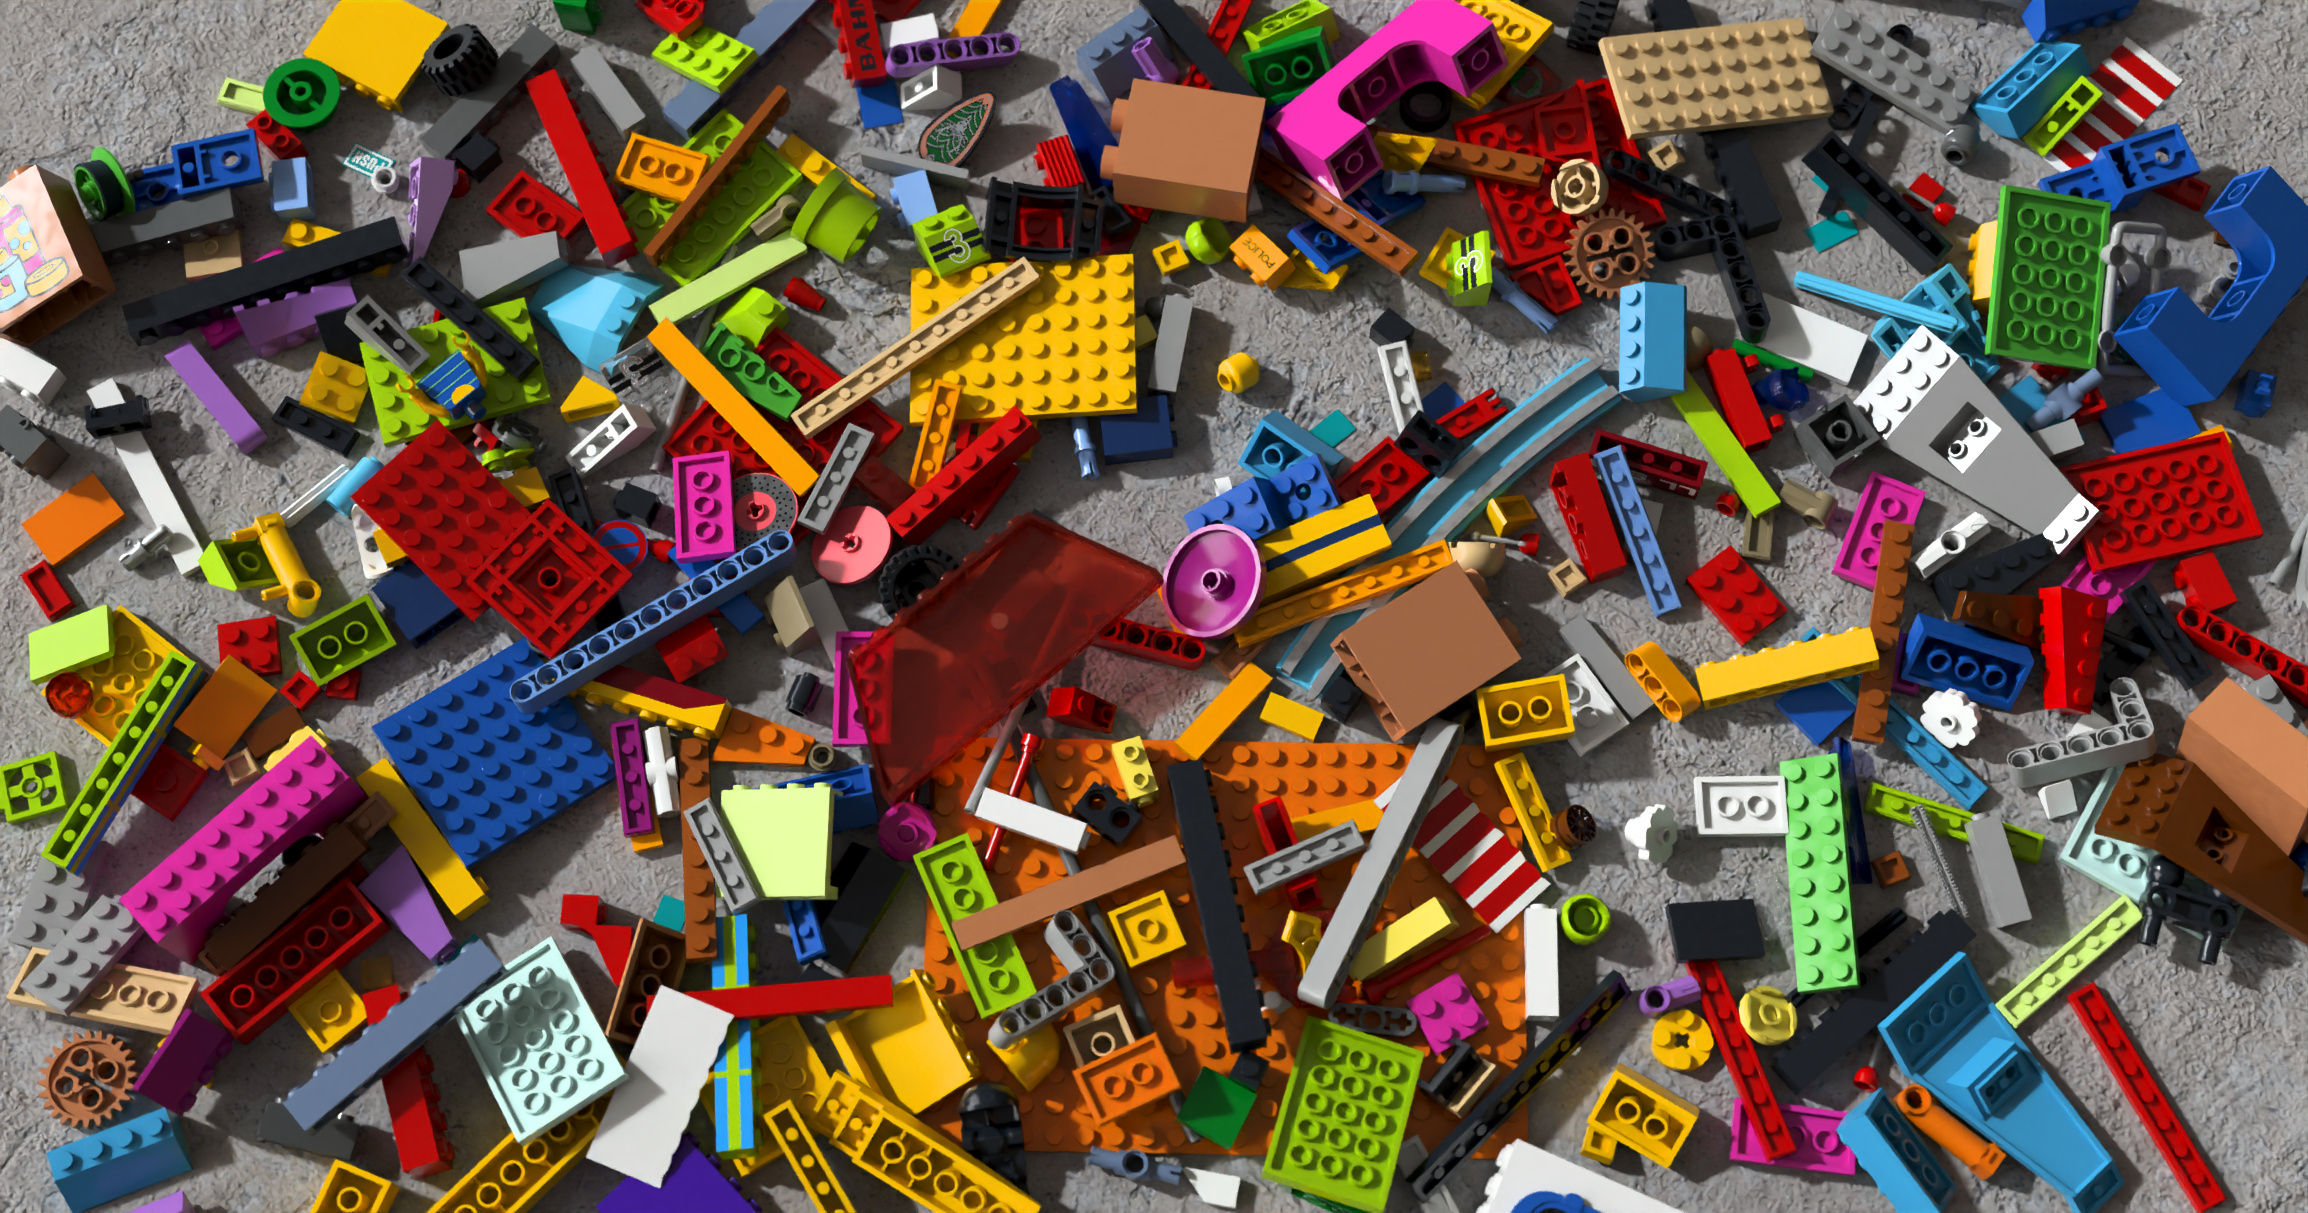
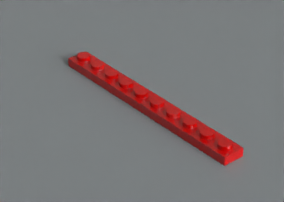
[1122,0,1254,225]

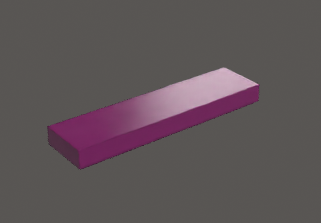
[610,718,655,838]

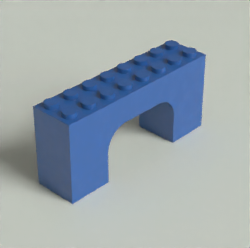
[2113,166,2308,406]

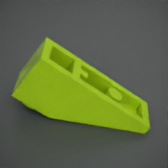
[2023,75,2105,157]

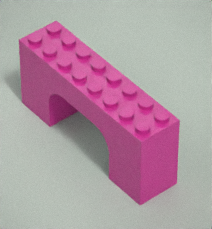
[1265,0,1509,200]
[119,735,369,966]

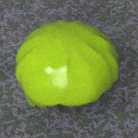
[1186,217,1233,265]
[1559,893,1612,946]

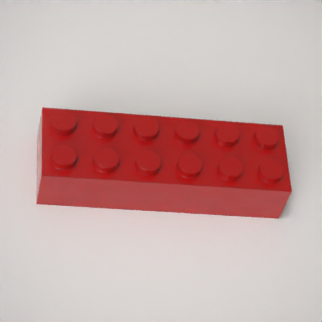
[200,876,392,1045]
[362,984,455,1180]

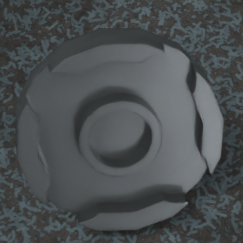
[491,416,549,471]

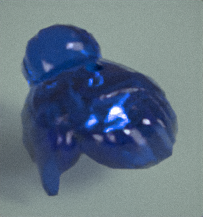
[1751,367,1810,412]

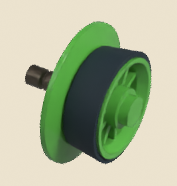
[74,147,145,222]

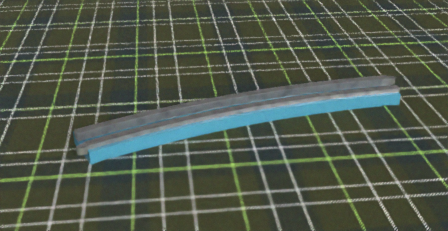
[1275,356,1622,702]

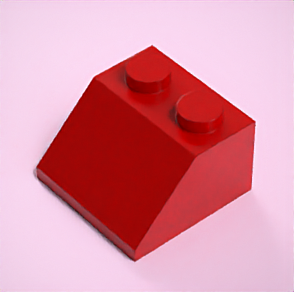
[655,614,729,683]

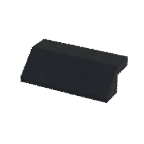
[789,841,910,975]

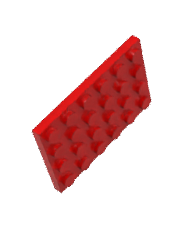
[350,419,532,623]
[2058,431,2264,575]

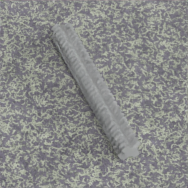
[1908,803,1972,918]

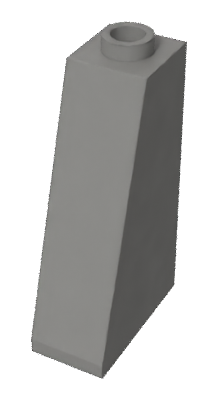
[459,231,570,309]

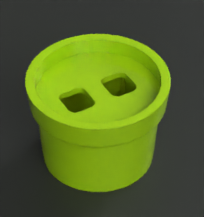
[790,168,882,264]

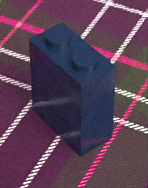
[1099,395,1178,466]
[372,559,464,649]

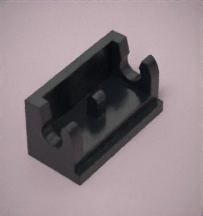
[85,395,152,440]
[1416,1037,1483,1108]

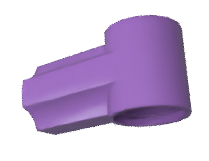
[1131,37,1181,84]
[1637,975,1701,1018]

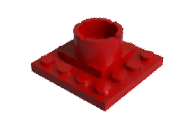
[465,499,634,660]

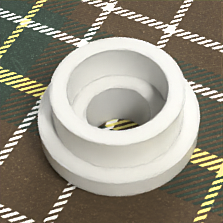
[371,167,400,194]

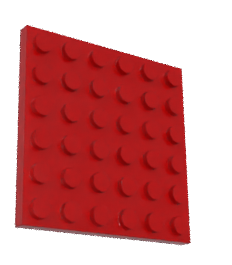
[1452,77,1667,271]
[662,326,904,549]

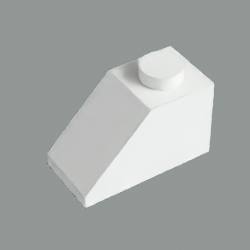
[901,64,962,111]

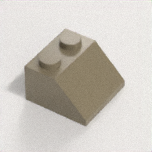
[762,575,821,657]

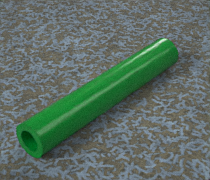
[1731,338,1814,383]

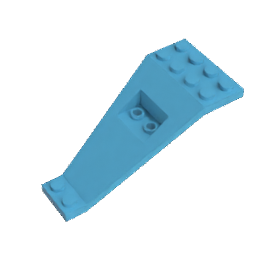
[1877,952,2125,1213]

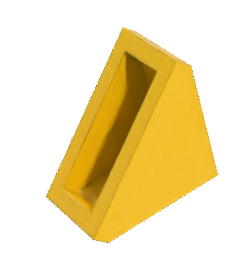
[560,376,621,423]
[1485,494,1538,538]

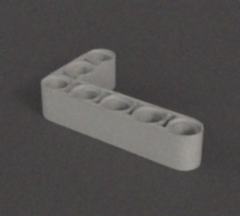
[2007,677,2157,788]
[989,910,1115,1049]

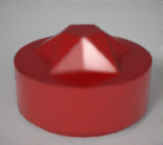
[450,169,471,198]

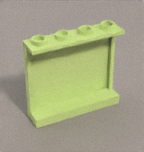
[715,783,843,901]

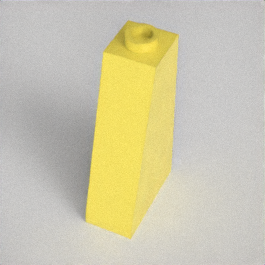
[1349,897,1461,982]

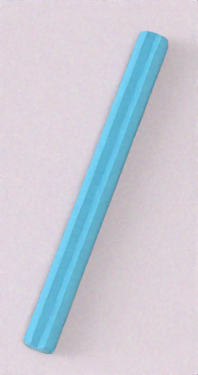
[1794,271,1958,333]

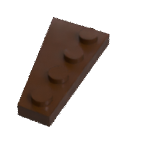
[1952,591,2045,653]

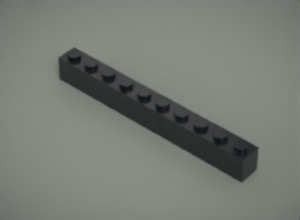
[1645,0,1782,240]
[122,216,410,347]
[1167,759,1272,1054]

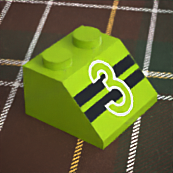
[912,204,991,279]
[1446,230,1492,306]

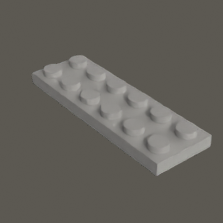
[1809,5,1978,135]

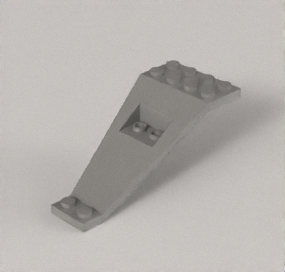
[1853,325,2103,557]

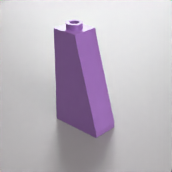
[358,845,459,966]

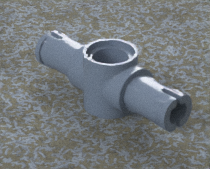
[2024,368,2104,433]
[1088,1145,1182,1186]

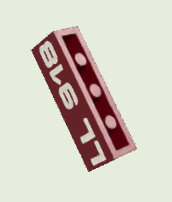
[1589,429,1708,500]

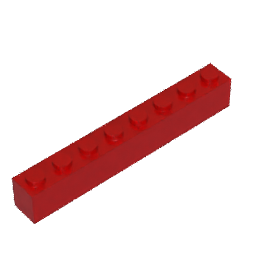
[525,69,639,268]

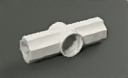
[1909,512,1991,581]
[643,726,681,818]

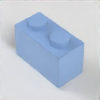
[268,157,315,223]
[890,170,938,238]

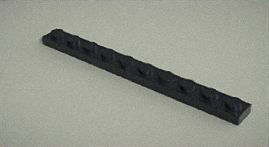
[1405,969,1632,1204]

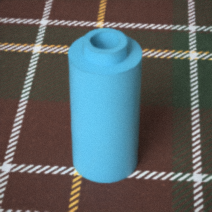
[326,456,384,518]

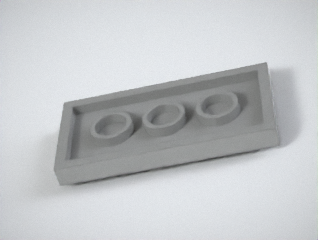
[10,828,111,950]
[20,895,145,1017]

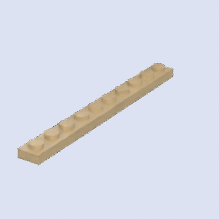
[790,257,1041,440]

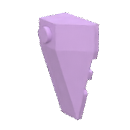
[408,156,458,267]

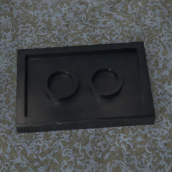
[1665,899,1765,964]

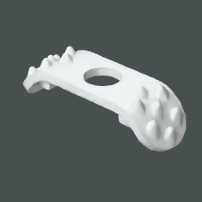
[351,504,394,580]

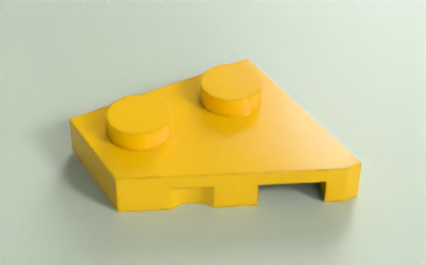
[1373,132,1438,173]
[1279,247,1350,292]

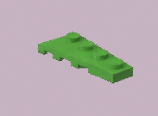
[701,321,803,423]

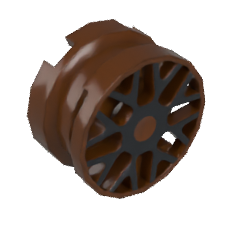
[1550,804,1597,852]

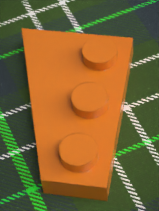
[711,708,816,767]

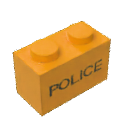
[1229,224,1296,292]

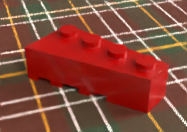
[1549,452,1628,585]
[2039,586,2109,716]

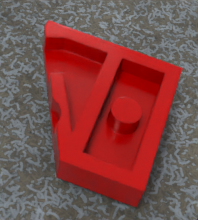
[1510,255,1582,317]

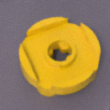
[1651,1009,1714,1072]

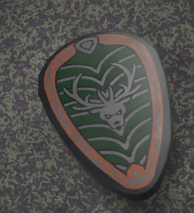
[918,91,997,167]

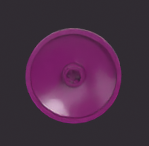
[1161,524,1267,640]

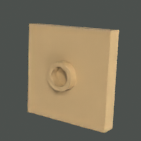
[183,229,244,282]

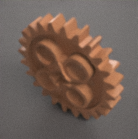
[1563,208,1655,300]
[37,1030,141,1130]

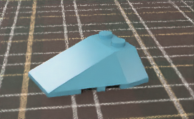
[1870,263,2001,383]
[528,264,666,379]

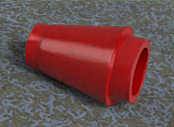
[783,276,827,313]

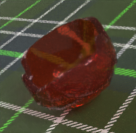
[45,672,94,719]

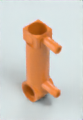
[1893,1084,2006,1181]

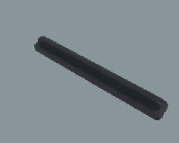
[1787,907,1908,1008]

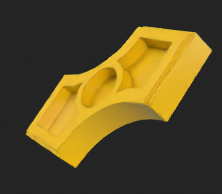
[1282,910,1322,977]

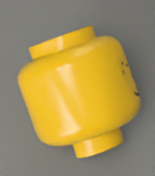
[1217,352,1260,394]

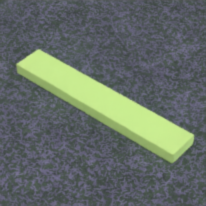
[649,228,808,325]
[1995,895,2144,1030]

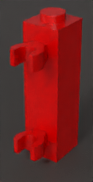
[1703,348,1786,454]

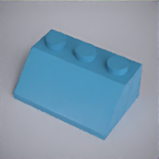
[1237,410,1345,500]

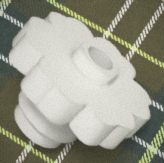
[1920,688,1982,748]
[1625,804,1678,865]

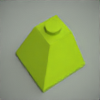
[711,286,790,351]
[198,538,281,591]

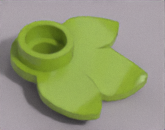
[481,448,534,474]

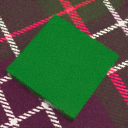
[1175,1066,1257,1150]

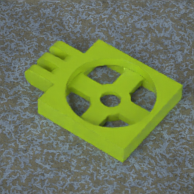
[0,751,69,825]

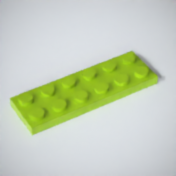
[913,832,1037,1020]

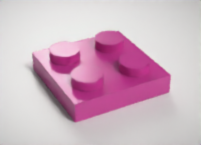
[1405,972,1489,1056]

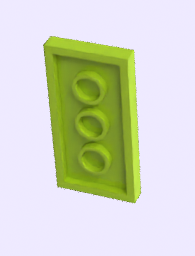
[651,24,759,94]

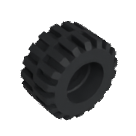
[1566,0,1620,57]
[421,24,498,97]

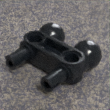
[2138,854,2240,966]

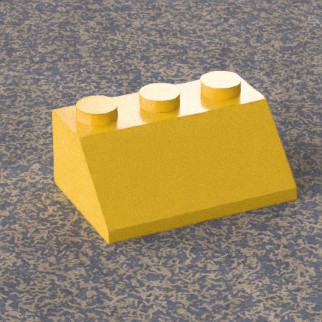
[1965,221,1998,315]
[1476,674,1575,753]
[1586,1062,1700,1169]

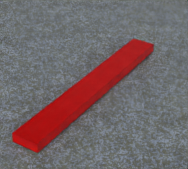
[1684,961,1798,1163]
[646,975,894,1021]
[2066,982,2228,1213]

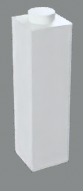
[975,787,1091,855]
[1524,904,1559,1022]

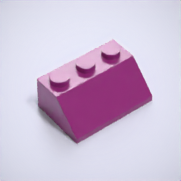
[132,1008,235,1116]

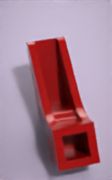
[1252,796,1324,913]
[560,894,636,988]

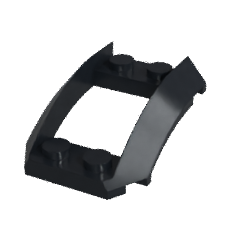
[981,177,1104,262]

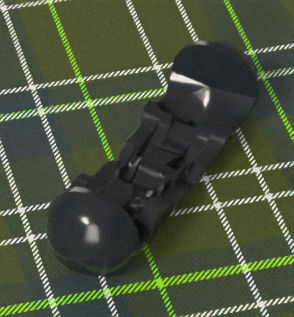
[958,1081,1030,1196]

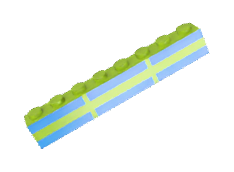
[40,650,206,877]
[712,914,764,1160]

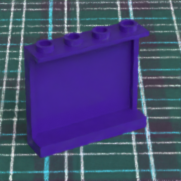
[596,1131,764,1213]

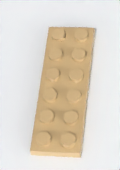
[6,947,200,1035]

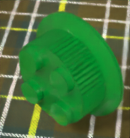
[263,58,341,133]

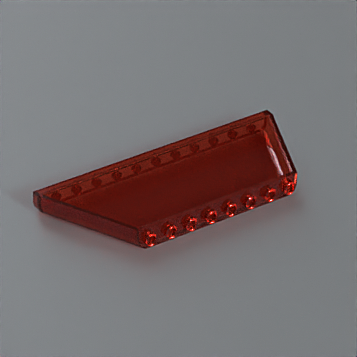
[846,511,1164,807]

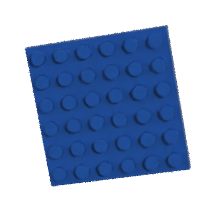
[372,637,617,870]

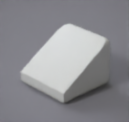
[2038,779,2077,820]

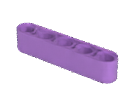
[885,32,1020,78]
[164,339,268,455]

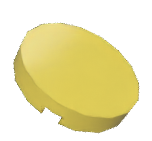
[1739,986,1798,1046]

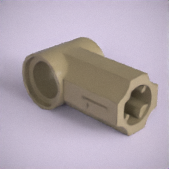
[750,195,803,243]
[1778,479,1838,530]

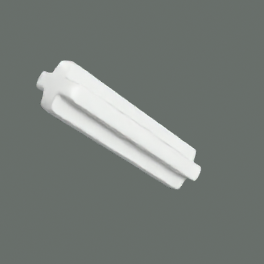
[280,464,351,528]

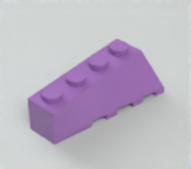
[233,278,360,358]

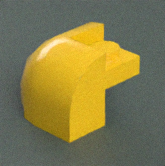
[986,1014,1061,1092]

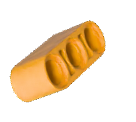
[1625,641,1701,722]

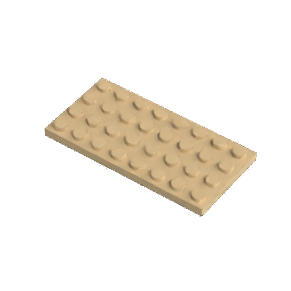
[1598,17,1834,140]

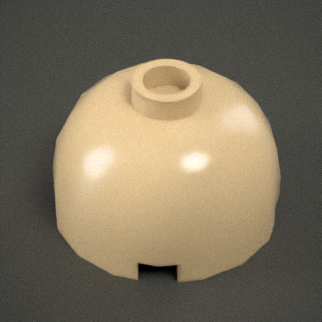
[1551,159,1609,217]
[1447,542,1505,581]

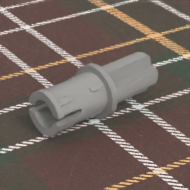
[118,524,173,572]

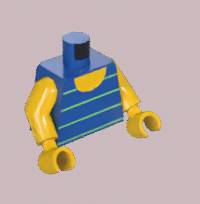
[396,330,487,421]

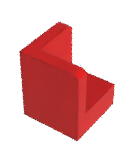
[2069,387,2108,427]

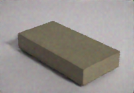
[1741,506,1776,563]

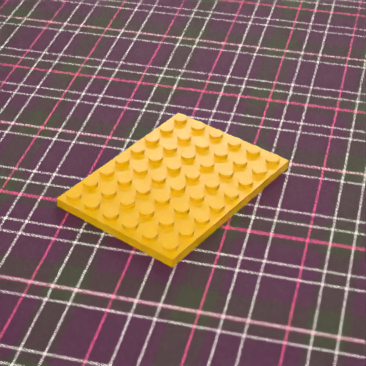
[910,254,1138,427]

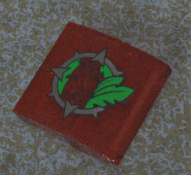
[1495,54,1563,106]

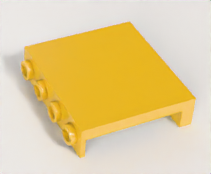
[303,0,451,113]
[825,969,981,1118]

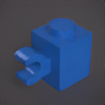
[2233,369,2277,418]

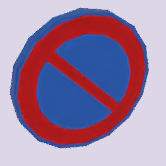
[592,519,648,572]

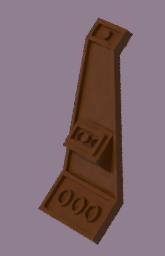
[2094,753,2308,945]

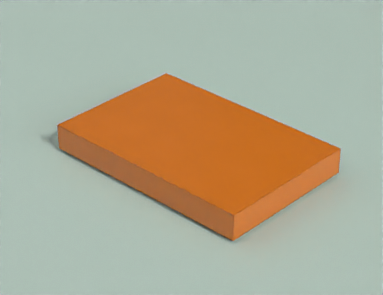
[21,473,127,568]
[1072,1032,1183,1129]

